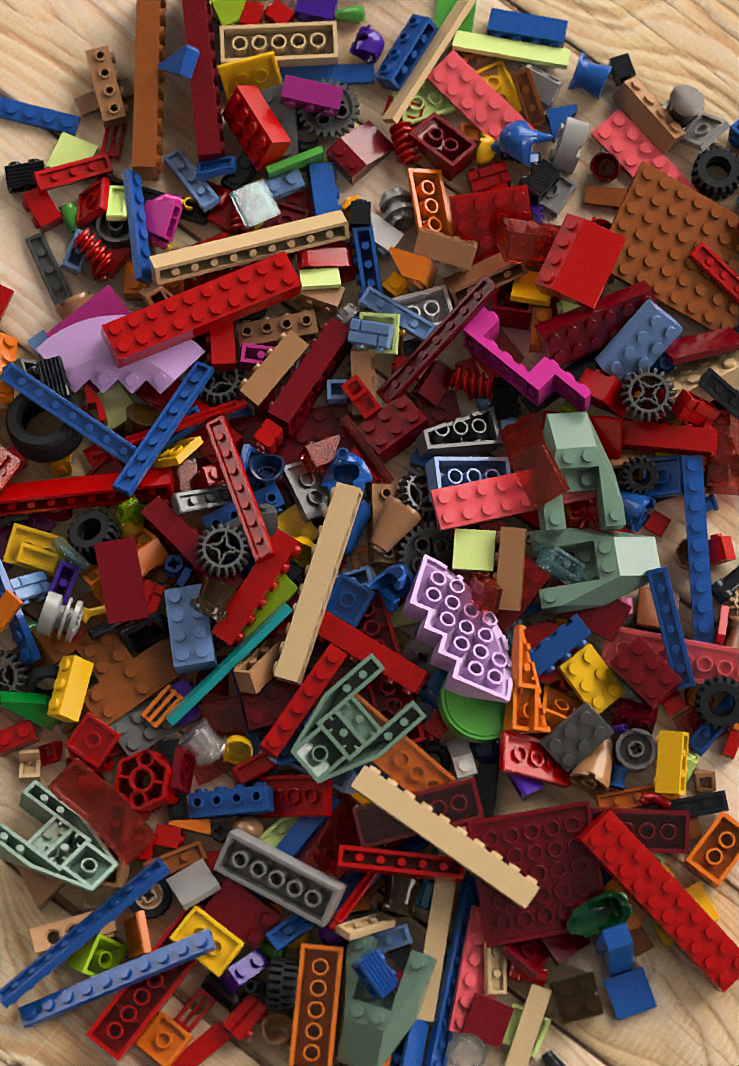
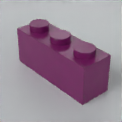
[280,75,344,117]

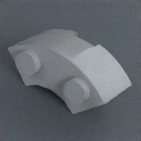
[548,117,590,175]

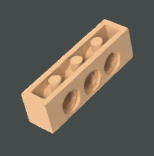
[29,911,119,955]

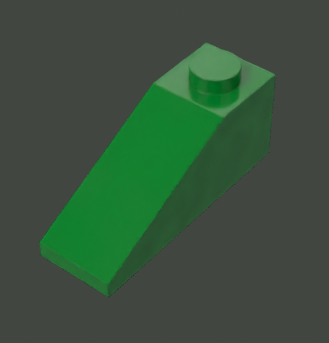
[0,691,59,731]

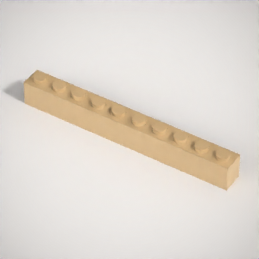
[149,210,350,285]
[273,482,363,686]
[350,765,540,909]

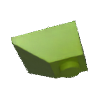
[211,0,249,28]
[67,933,128,977]

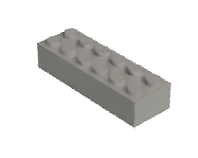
[213,828,347,927]

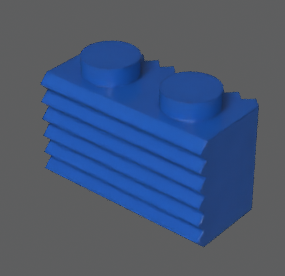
[351,949,400,1000]

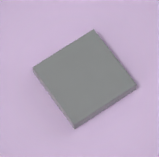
[679,112,730,152]
[538,174,578,217]
[166,858,221,910]

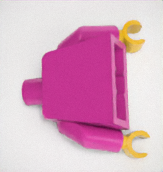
[144,193,194,252]

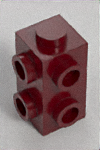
[610,698,659,735]

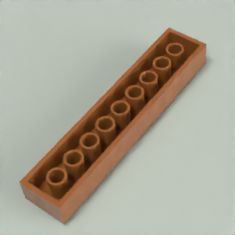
[132,0,167,181]

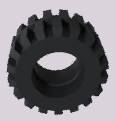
[691,146,739,200]
[66,509,123,565]
[694,675,739,730]
[266,957,299,1013]

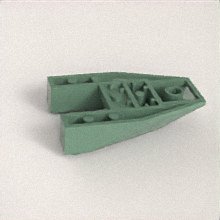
[534,412,626,536]
[529,528,660,616]
[290,653,426,783]
[0,780,119,893]
[337,935,437,1066]

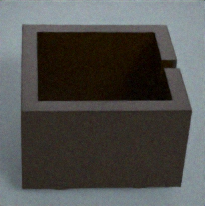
[551,972,604,1025]

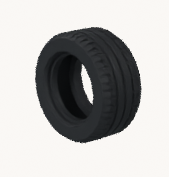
[5,392,84,463]

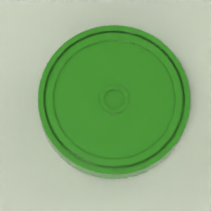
[438,676,506,743]

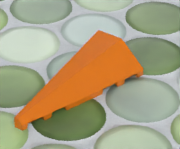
[503,625,550,733]

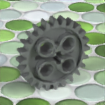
[297,78,360,141]
[396,522,454,578]

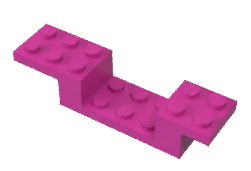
[463,307,591,412]

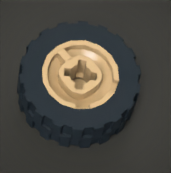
[129,878,173,920]

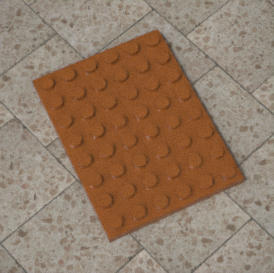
[609,161,739,331]

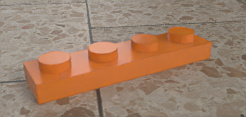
[0,332,18,405]

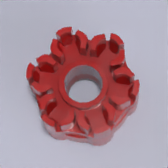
[114,749,179,813]

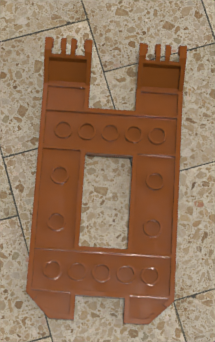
[11,527,228,739]

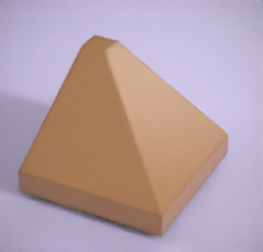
[693,769,716,793]

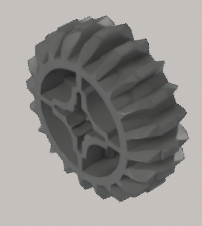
[198,362,245,407]
[621,367,676,422]
[395,467,436,522]
[195,523,250,578]
[0,650,29,692]

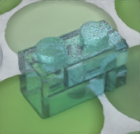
[535,545,586,584]

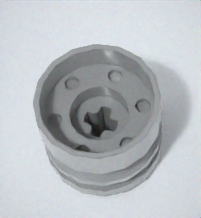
[36,591,84,643]

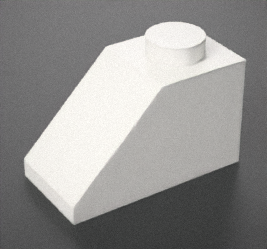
[370,212,404,259]
[446,738,477,780]

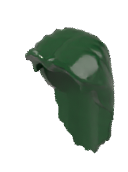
[566,890,633,938]

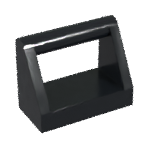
[119,612,170,653]
[201,963,248,1013]

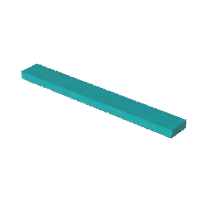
[165,602,292,726]

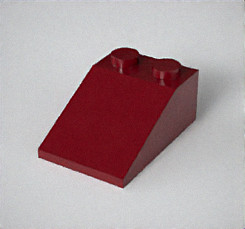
[408,112,478,181]
[326,120,395,186]
[491,280,533,331]
[203,877,281,950]

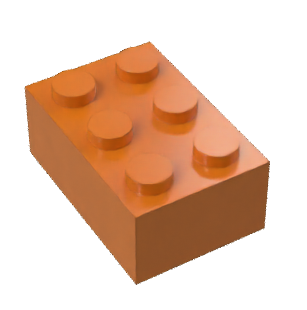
[683,811,739,888]

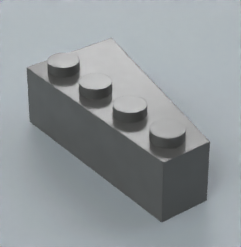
[260,83,300,161]
[415,406,502,458]

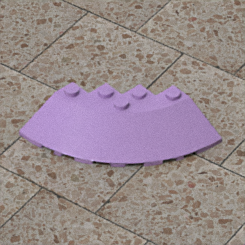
[36,315,206,394]
[402,554,513,703]

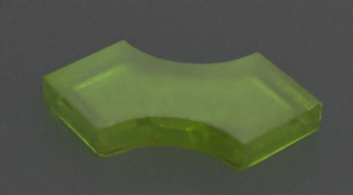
[117,496,150,526]

